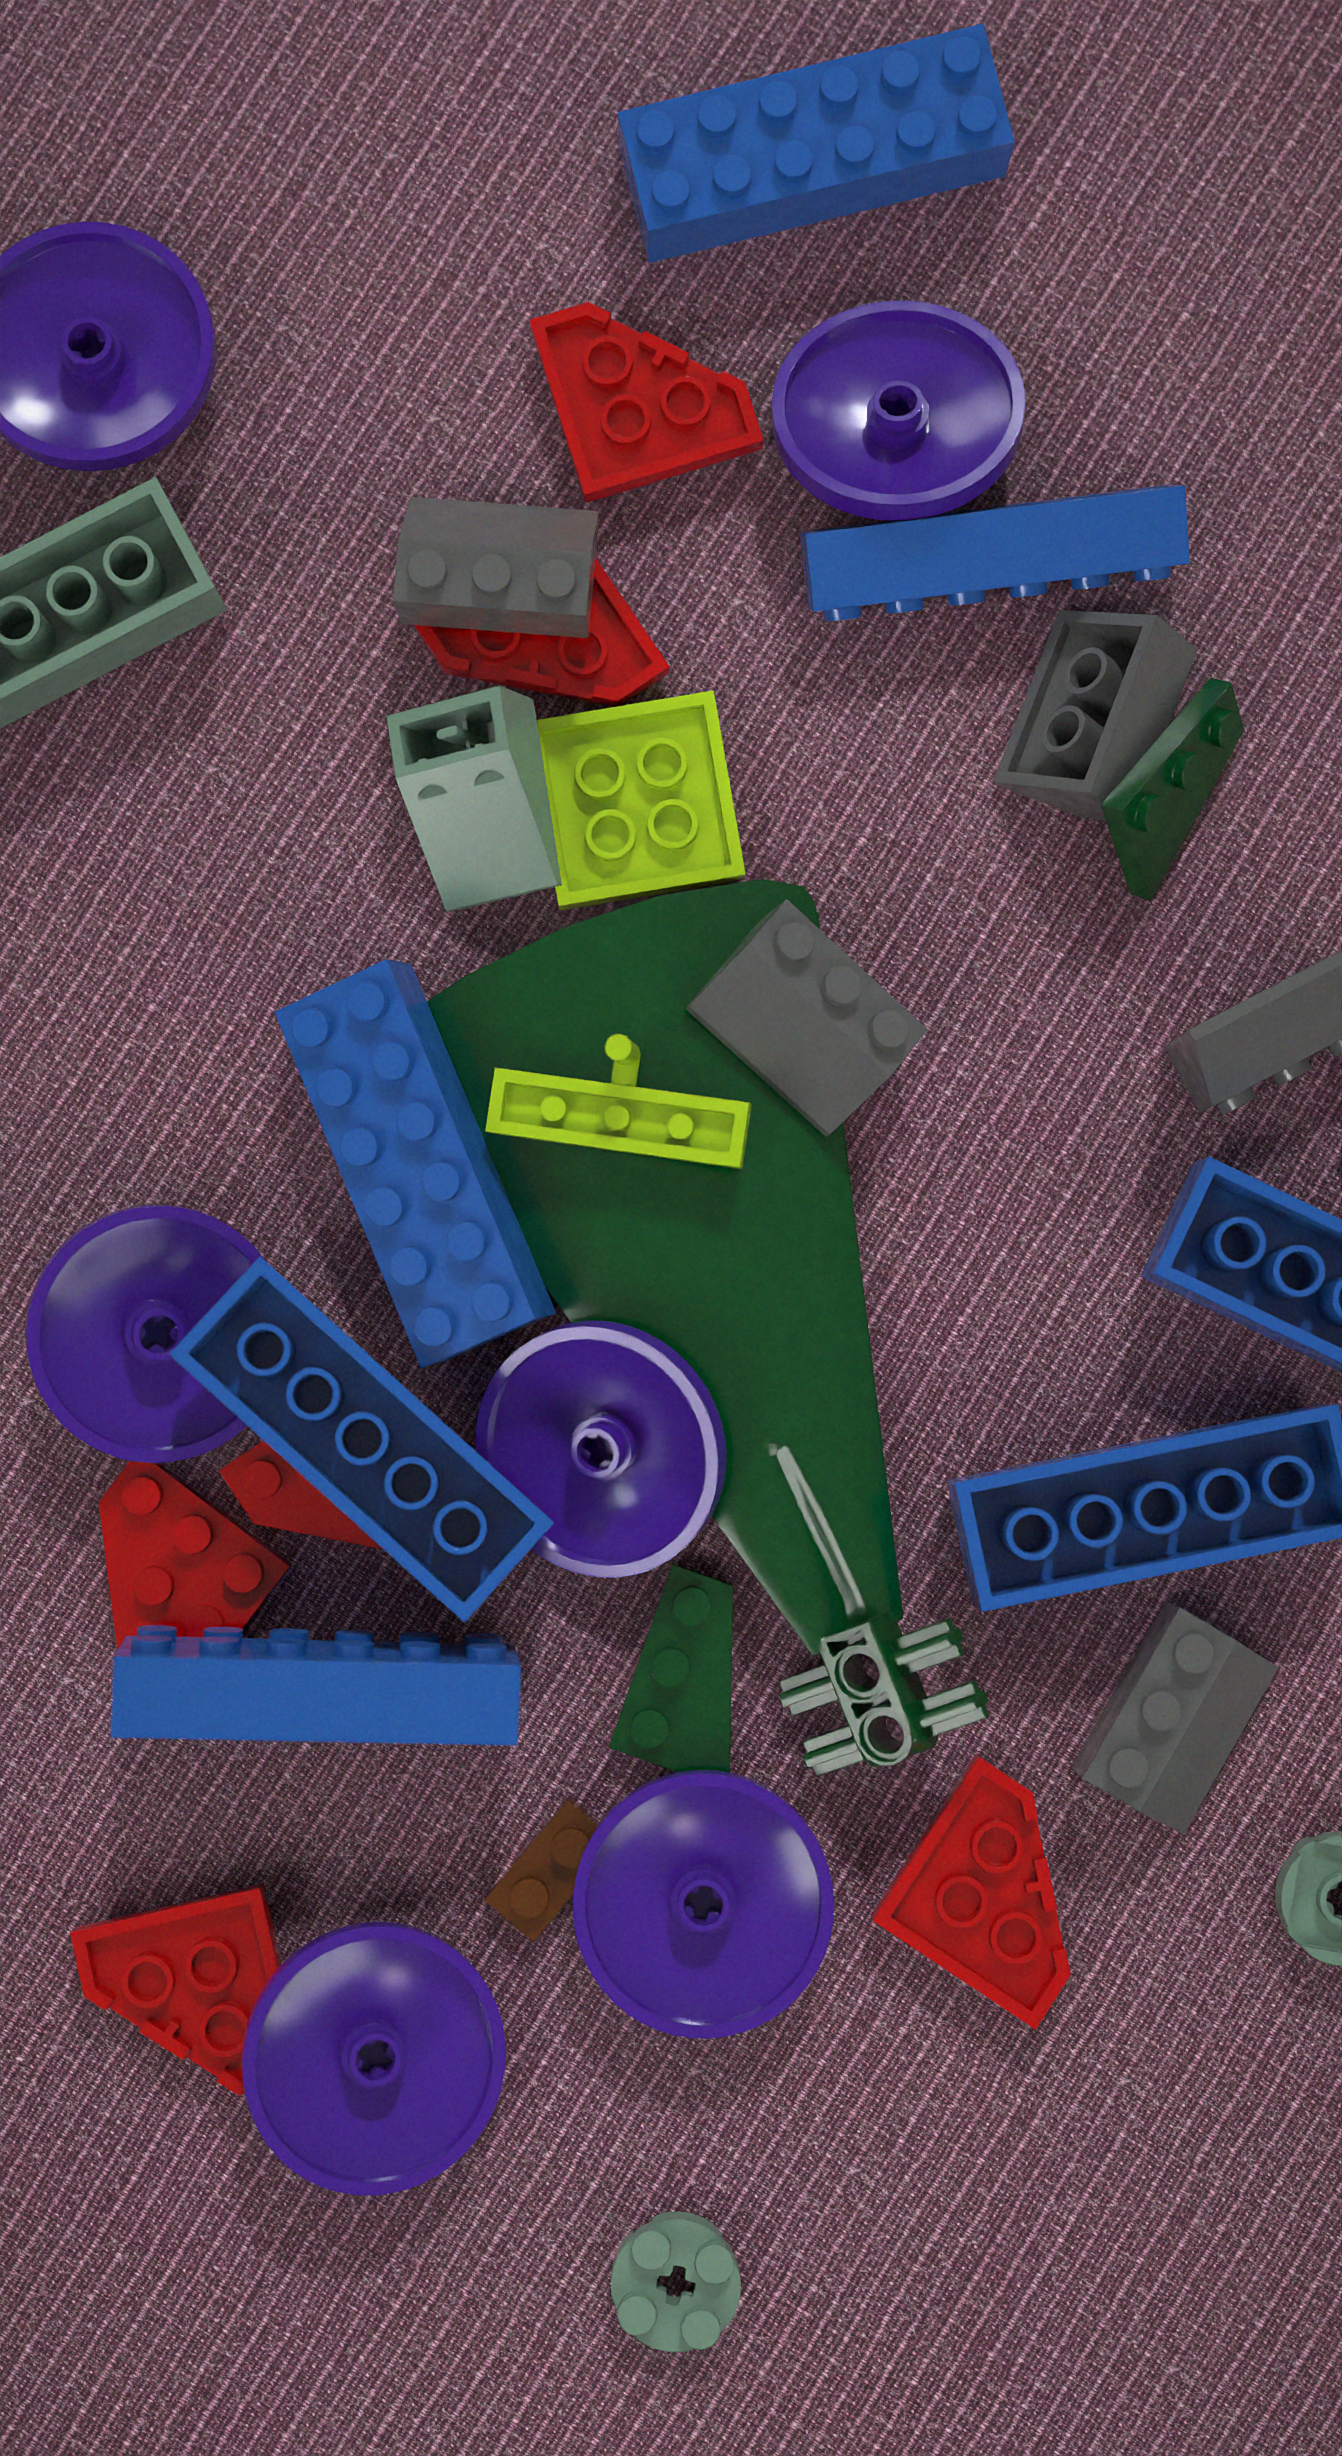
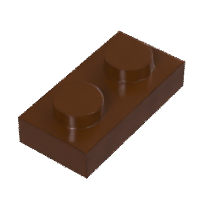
[485,1797,599,1942]

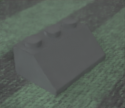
[393,497,599,638]
[993,610,1198,821]
[685,899,928,1137]
[1164,950,1342,1116]
[1071,1601,1279,1834]

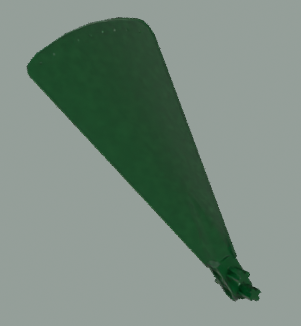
[427,879,989,1776]

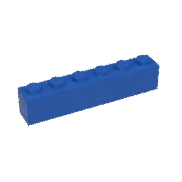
[800,484,1190,621]

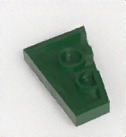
[1101,678,1244,901]
[609,1563,733,1773]

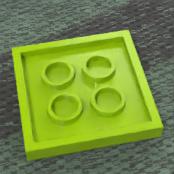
[537,690,746,911]

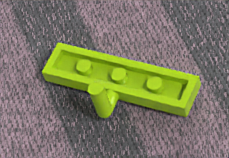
[485,1034,752,1169]

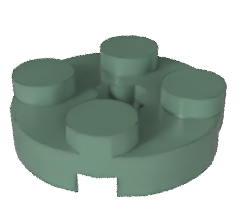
[1275,1831,1342,1966]
[611,2211,741,2352]

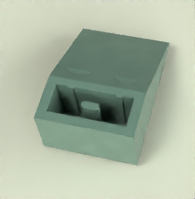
[386,685,562,912]

